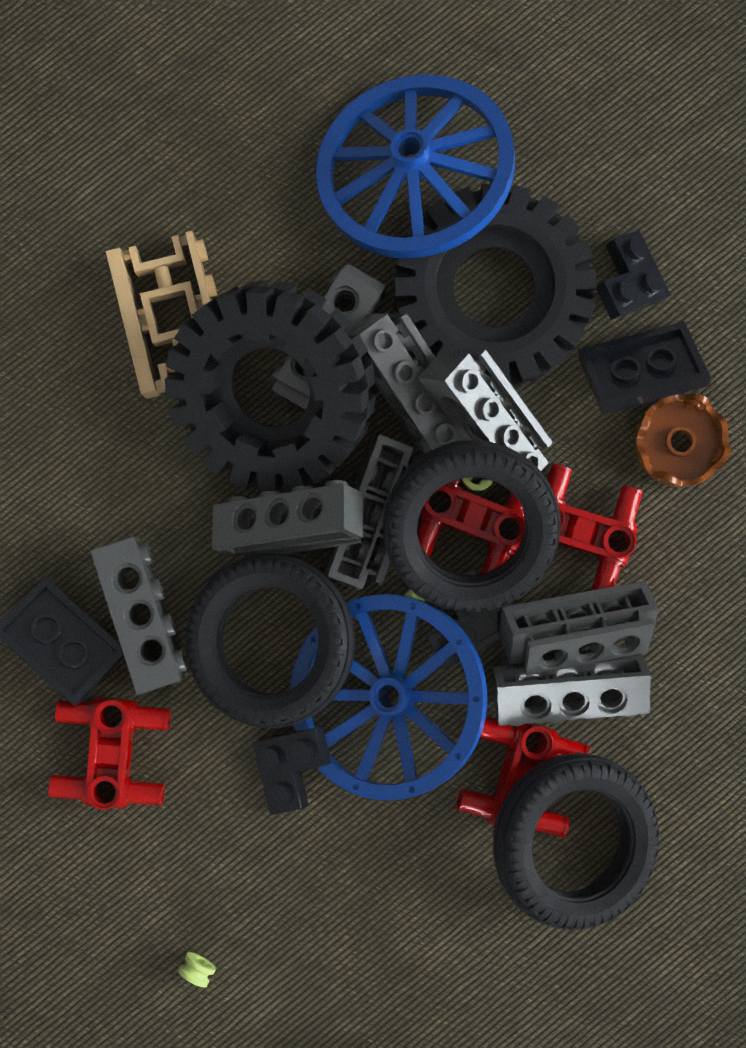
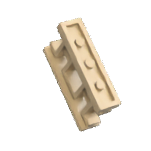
[106,230,217,399]

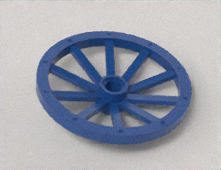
[316,75,515,258]
[290,594,487,801]

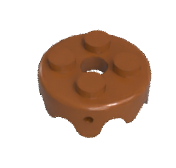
[634,394,731,487]

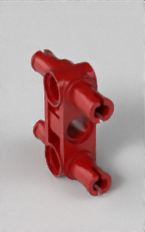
[547,464,643,591]
[417,479,525,574]
[48,697,171,810]
[456,717,589,838]

